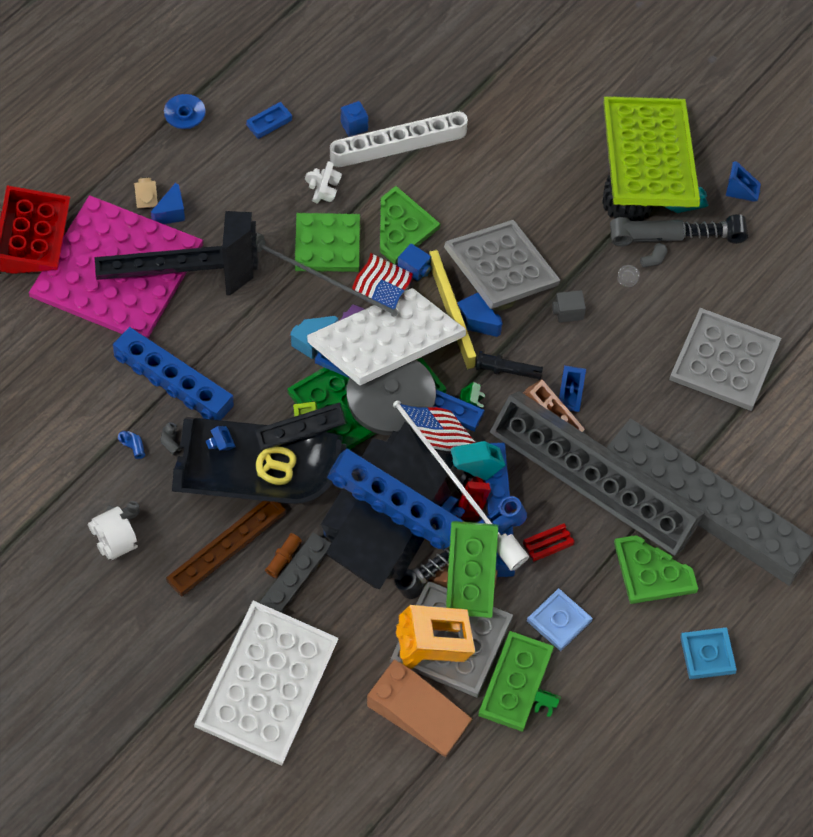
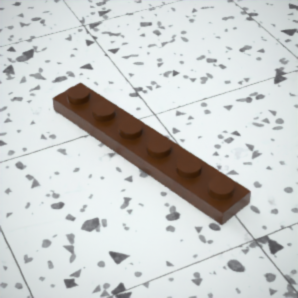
[166,501,286,597]

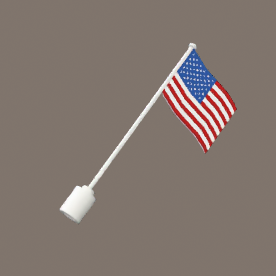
[393,401,529,571]

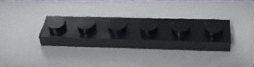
[94,246,224,280]

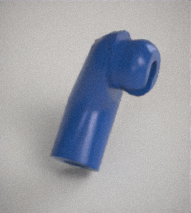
[118,431,145,459]

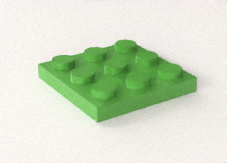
[295,213,360,272]

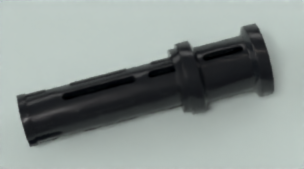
[476,351,543,380]

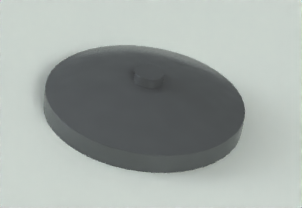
[347,360,436,435]

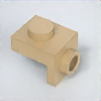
[134,178,158,209]

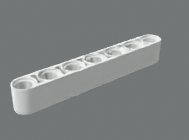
[330,112,468,167]

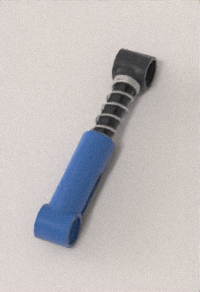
[394,496,527,599]

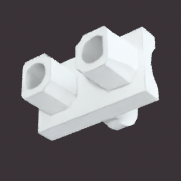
[305,161,342,203]

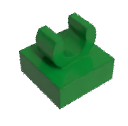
[460,382,485,408]
[534,689,561,717]

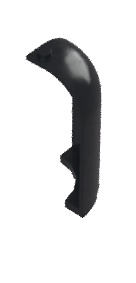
[172,417,347,504]

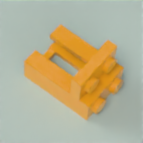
[396,605,475,669]

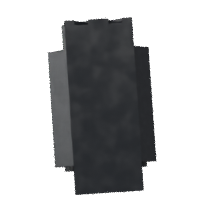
[320,422,453,590]

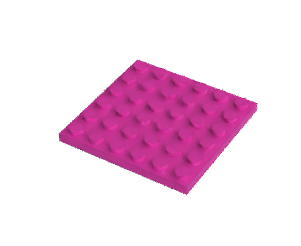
[29,195,203,338]

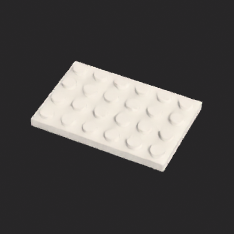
[307,288,466,385]
[194,601,339,765]

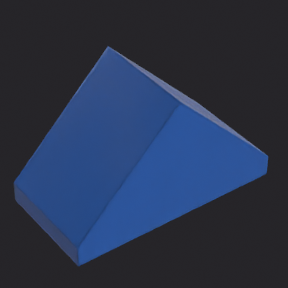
[726,161,761,202]
[151,183,185,224]
[559,365,586,412]

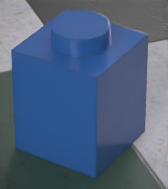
[341,101,368,137]
[398,243,432,282]

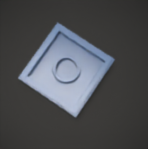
[527,588,593,651]

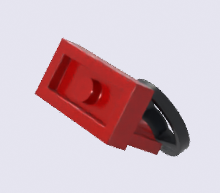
[456,471,491,521]

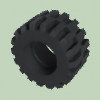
[602,175,654,221]

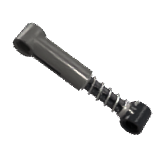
[610,214,748,247]

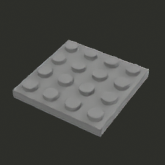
[444,220,560,309]
[669,308,781,411]
[390,581,513,697]

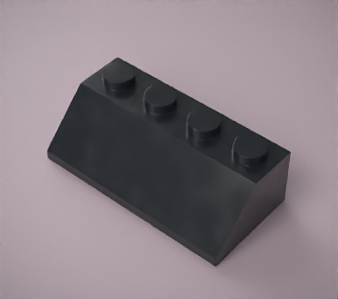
[222,211,258,295]

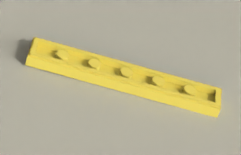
[429,250,476,369]

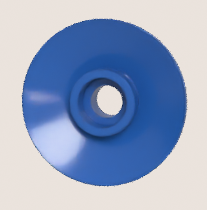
[164,94,205,129]

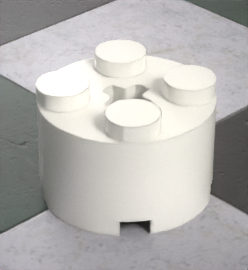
[88,506,138,560]

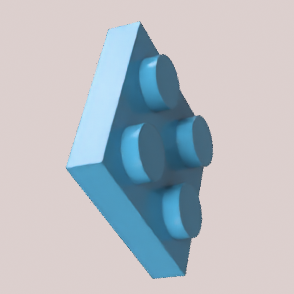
[680,627,736,679]

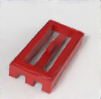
[523,523,574,562]

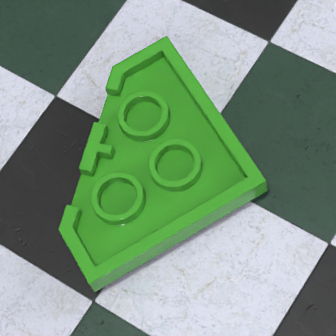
[380,186,440,265]
[614,535,698,604]

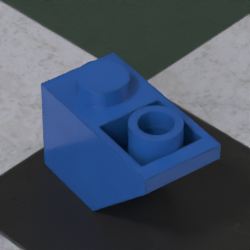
[457,293,503,337]

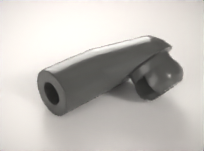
[106,501,140,520]

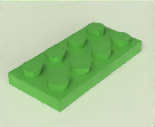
[446,521,499,618]
[478,631,554,732]

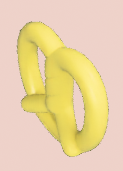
[256,446,297,485]

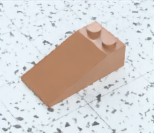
[367,659,472,757]

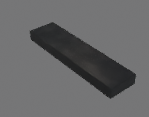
[255,402,347,451]

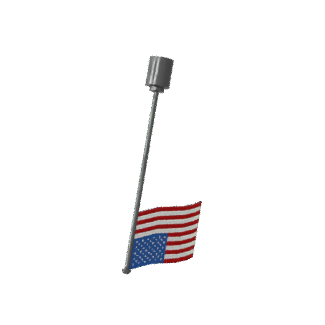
[256,232,412,317]

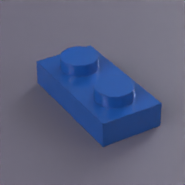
[246,102,292,139]

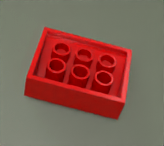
[0,185,70,274]

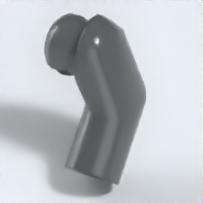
[640,243,667,268]
[160,422,181,456]

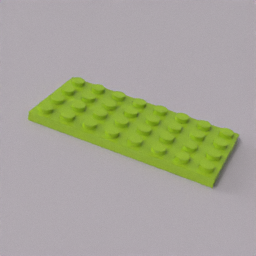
[603,97,700,207]

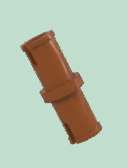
[265,533,302,578]

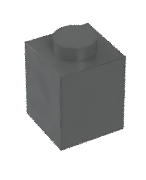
[552,290,586,322]

